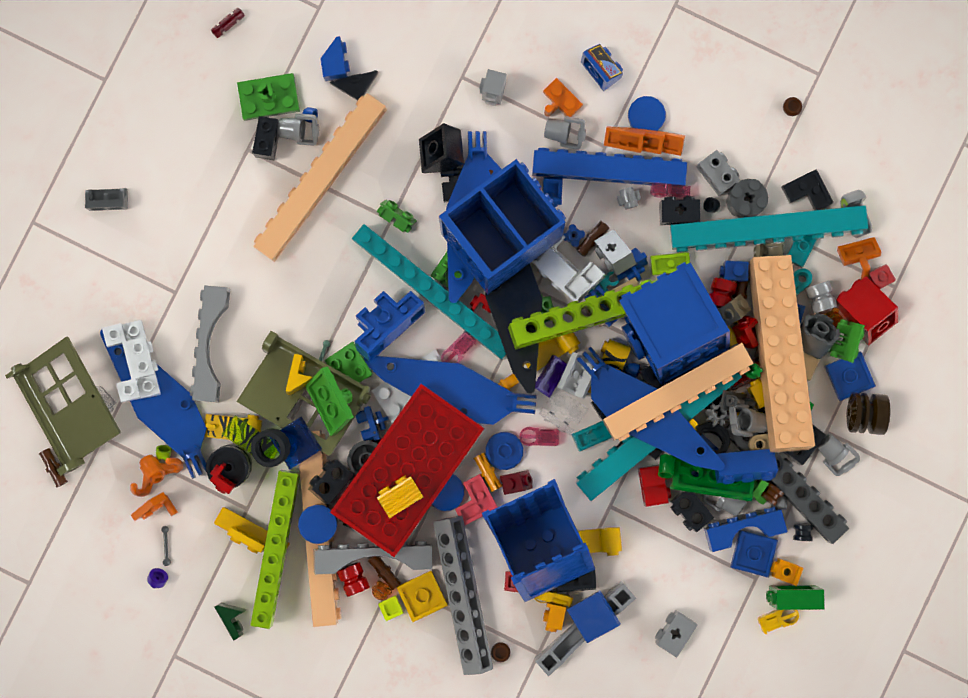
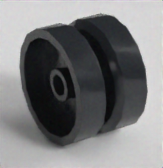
[206,444,252,488]

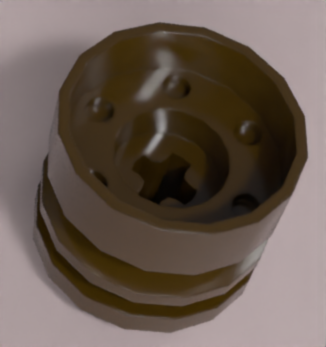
[846,392,890,435]

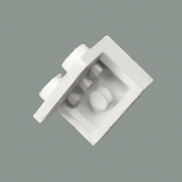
[557,352,598,399]

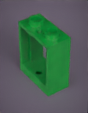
[766,585,825,610]

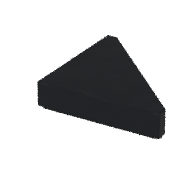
[330,70,378,101]

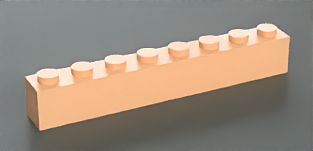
[602,343,754,442]

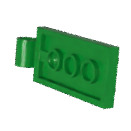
[658,454,754,502]

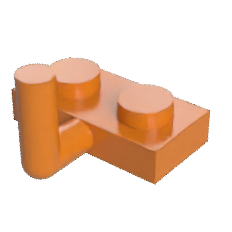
[543,78,583,117]
[837,237,881,279]
[131,492,178,521]

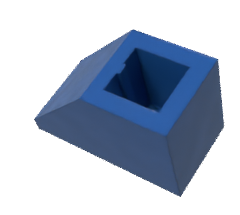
[320,36,350,82]

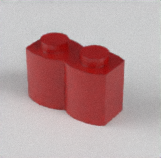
[638,464,671,507]

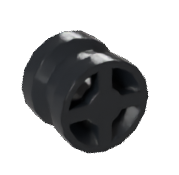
[793,524,813,541]

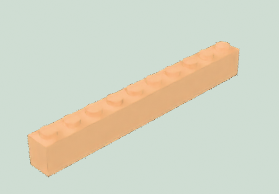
[253,93,387,262]
[297,430,341,627]

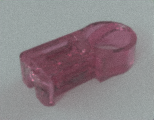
[650,183,691,198]
[441,331,476,363]
[519,427,559,446]

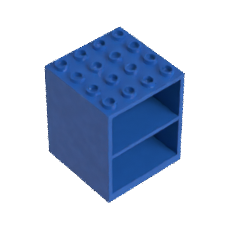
[439,159,566,295]

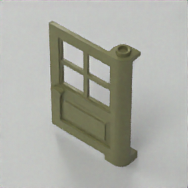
[236,331,371,456]
[5,336,121,476]

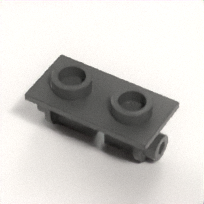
[721,390,756,413]

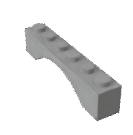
[190,285,231,403]
[313,541,432,575]
[535,581,636,677]

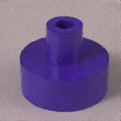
[147,568,168,589]

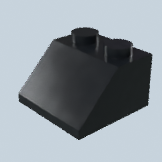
[419,123,464,174]

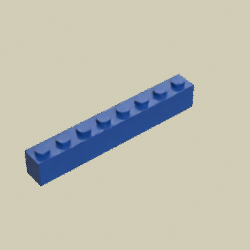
[532,148,687,188]

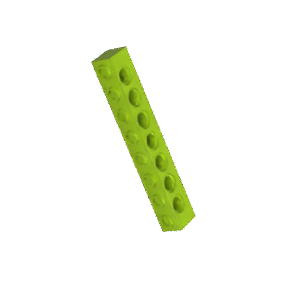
[508,279,657,350]
[250,470,300,629]

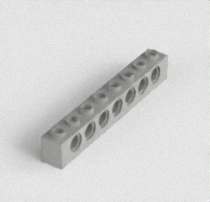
[433,516,493,675]

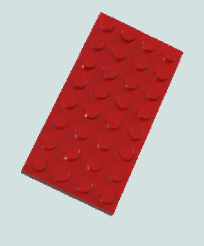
[330,384,485,557]

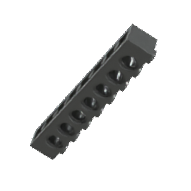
[725,416,850,544]

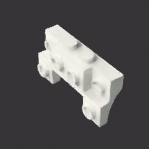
[532,235,606,303]
[102,320,161,403]

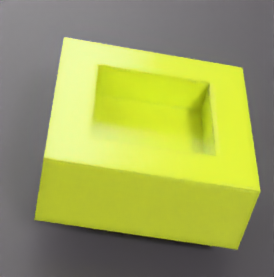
[378,595,404,621]

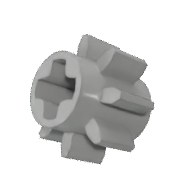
[617,187,641,210]
[704,402,729,427]

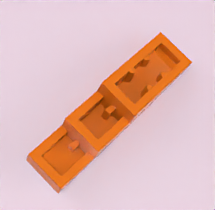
[604,126,685,156]

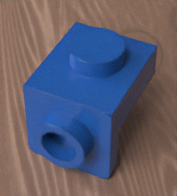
[543,177,563,207]
[719,261,749,282]

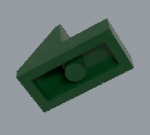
[214,603,247,641]

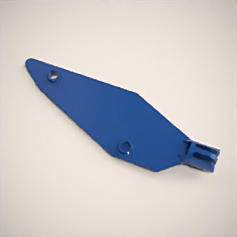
[446,131,502,303]
[100,330,207,479]
[576,347,725,471]
[364,356,537,425]

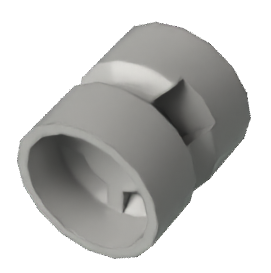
[805,281,838,314]

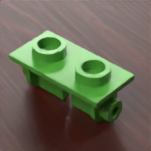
[377,200,417,233]

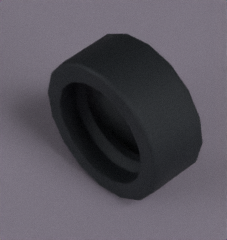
[696,422,731,455]
[251,428,291,467]

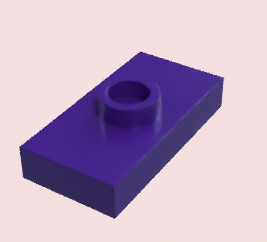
[535,355,567,398]

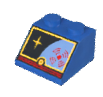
[581,44,623,92]

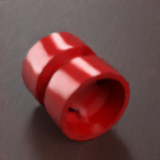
[709,278,738,308]
[337,562,370,597]

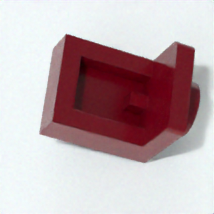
[500,470,533,495]

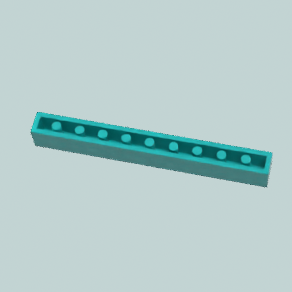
[670,205,868,253]
[352,224,506,360]
[576,373,742,501]

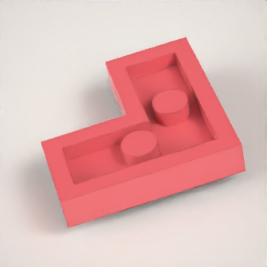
[455,474,498,526]

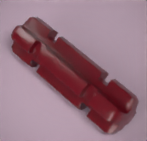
[211,8,245,38]

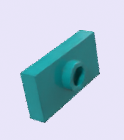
[787,236,817,268]
[571,421,612,452]

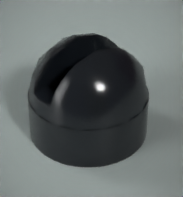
[703,197,720,213]

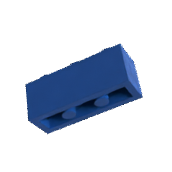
[715,449,778,484]

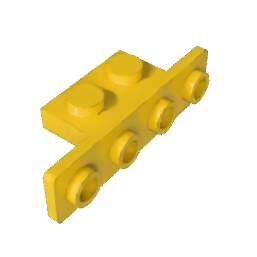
[214,507,290,554]

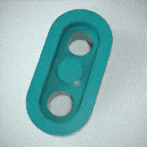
[793,268,813,297]

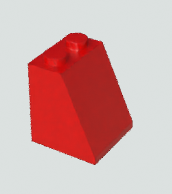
[836,276,898,346]

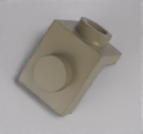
[753,242,784,257]
[718,294,751,326]

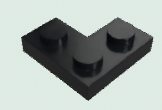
[781,169,834,211]

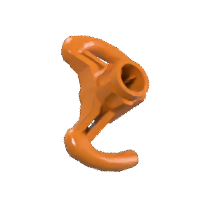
[130,455,184,497]

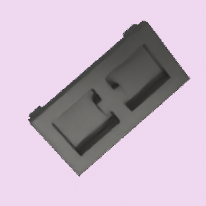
[85,188,128,211]

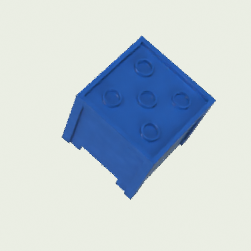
[619,262,730,385]
[482,479,595,602]

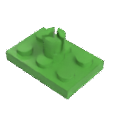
[237,73,300,121]
[305,366,354,436]

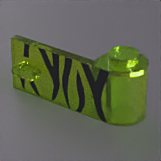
[222,415,281,459]

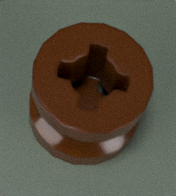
[761,482,784,506]

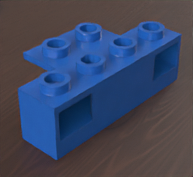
[355,291,425,362]

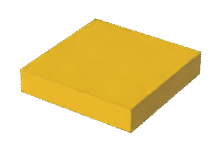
[396,570,448,622]

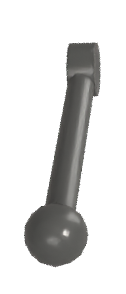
[161,526,171,566]

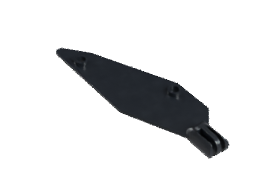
[485,263,543,394]

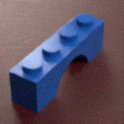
[704,506,788,552]

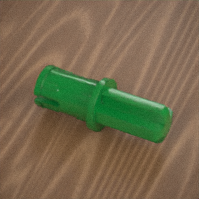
[744,364,763,379]

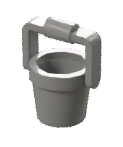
[278,114,320,146]
[544,116,586,150]
[729,404,767,437]
[817,434,860,476]
[703,494,748,517]

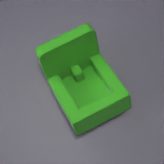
[753,479,769,505]

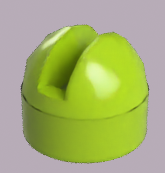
[156,445,172,461]

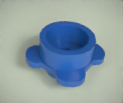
[563,224,585,247]

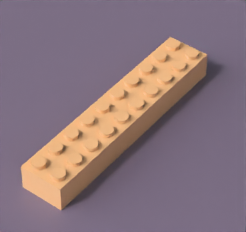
[748,255,815,452]

